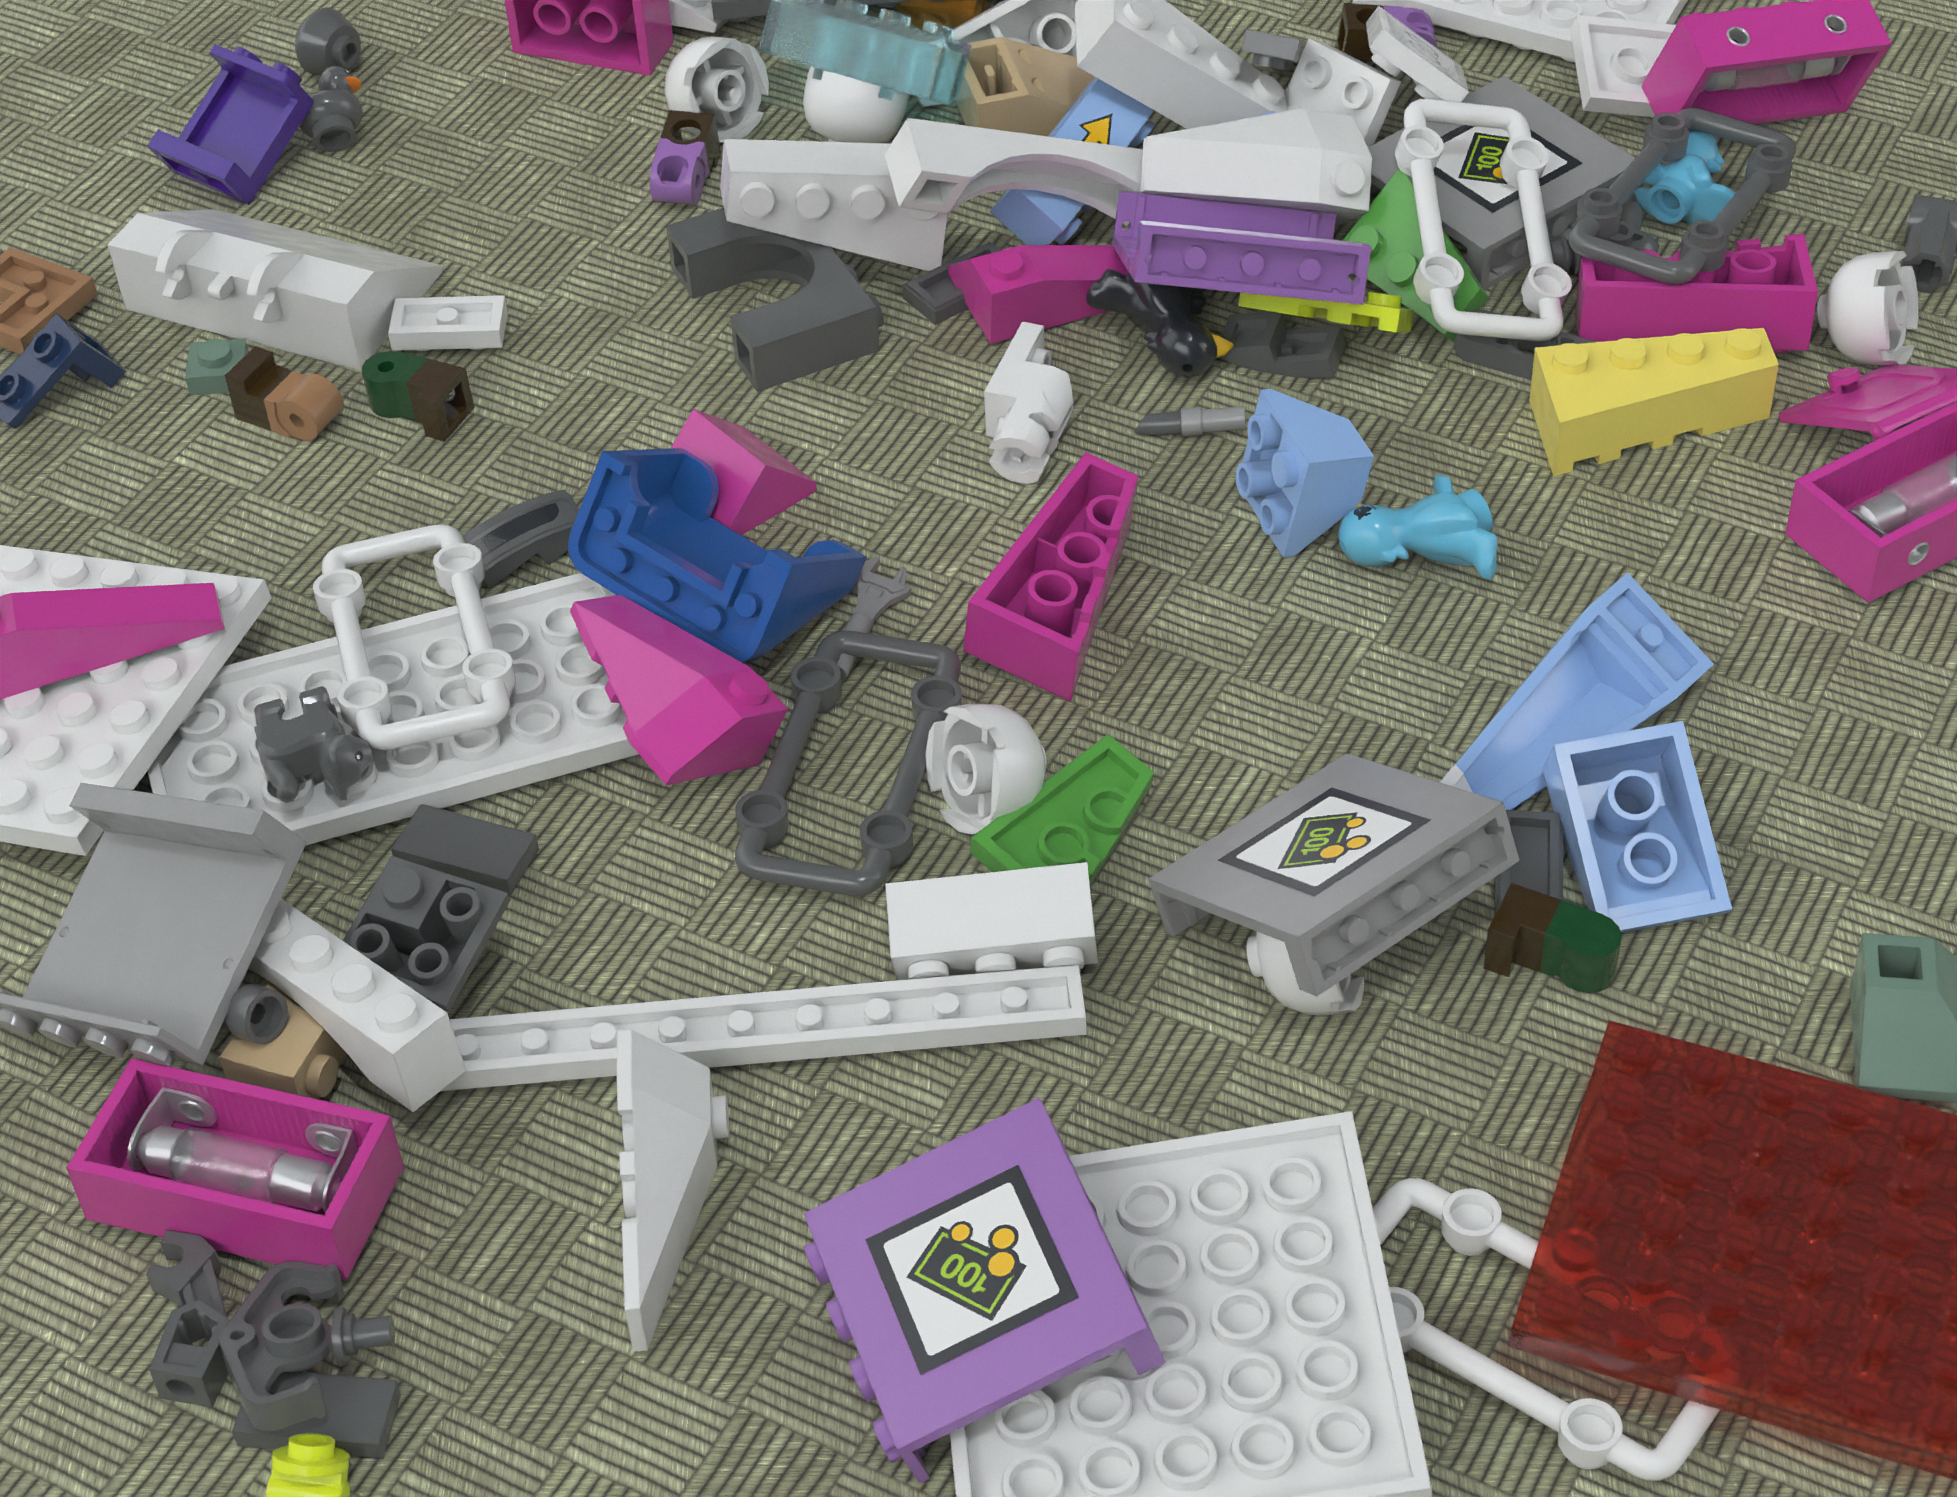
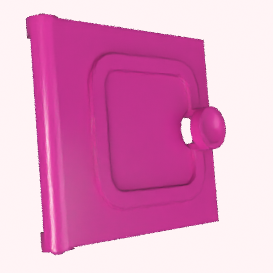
[1779,364,1957,441]

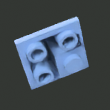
[1236,389,1374,558]

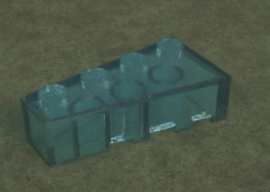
[758,0,972,107]

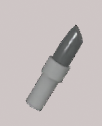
[1135,406,1246,437]

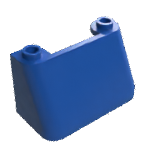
[568,448,867,663]

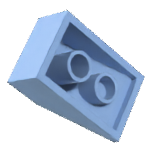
[1543,721,1732,933]

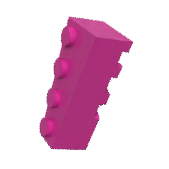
[1575,234,1818,354]
[963,452,1139,702]

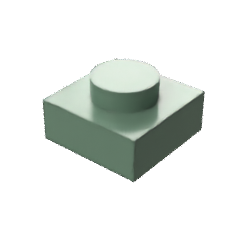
[185,339,249,395]

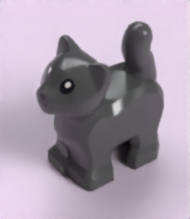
[254,686,374,803]

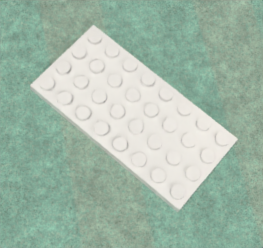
[147,573,638,845]

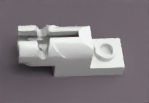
[984,321,1074,484]

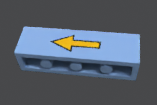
[990,77,1155,245]

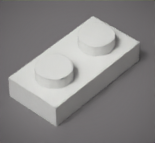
[388,295,508,351]

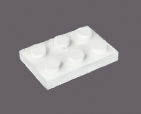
[1366,6,1469,102]
[1570,15,1676,117]

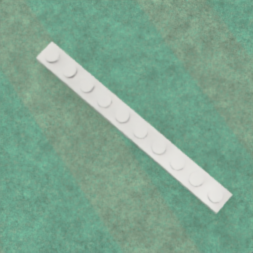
[441,965,1086,1091]

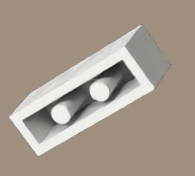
[885,862,1098,980]

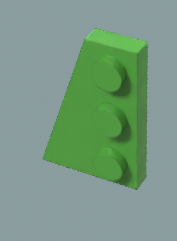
[1343,168,1489,342]
[970,734,1154,888]

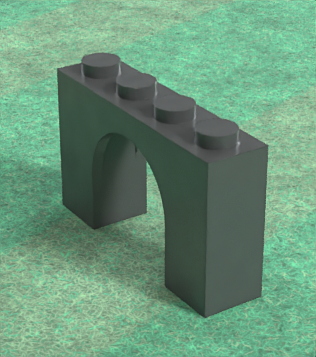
[666,207,884,392]

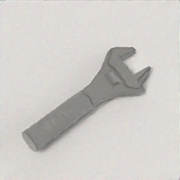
[837,557,911,682]

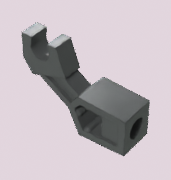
[146,1230,230,1407]

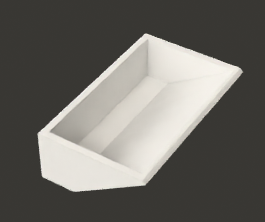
[108,209,444,370]

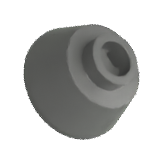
[295,7,361,75]

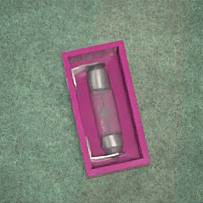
[1641,0,1892,124]
[1785,401,1957,603]
[66,1058,404,1281]

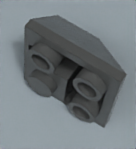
[343,856,511,1012]

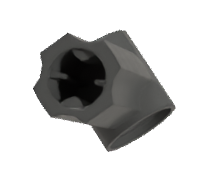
[1902,194,1957,293]

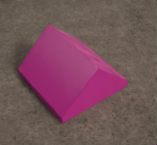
[671,409,817,536]

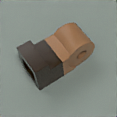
[225,346,344,441]

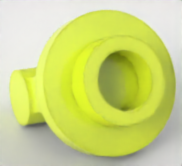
[266,1433,350,1497]

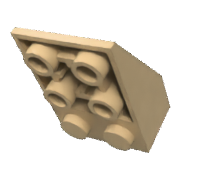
[951,37,1095,137]

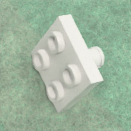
[1285,38,1401,147]

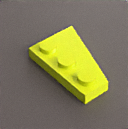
[1238,292,1414,333]

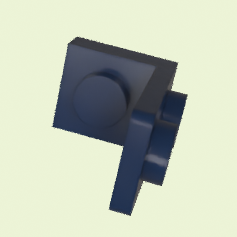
[0,314,126,429]

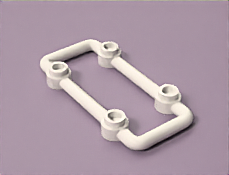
[1395,99,1572,341]
[313,524,516,750]
[1372,1178,1741,1481]

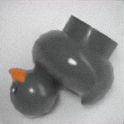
[299,66,362,152]

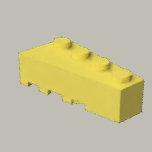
[1529,328,1779,476]

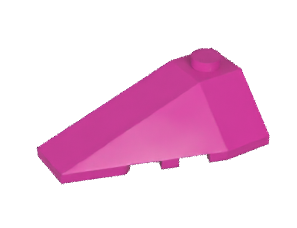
[948,245,1128,344]
[0,583,225,699]
[570,595,788,786]

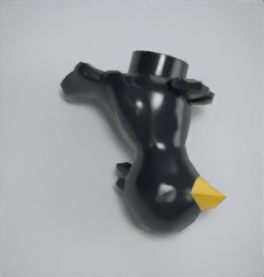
[1086,269,1234,378]

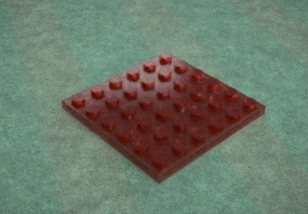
[1508,1020,1957,1481]

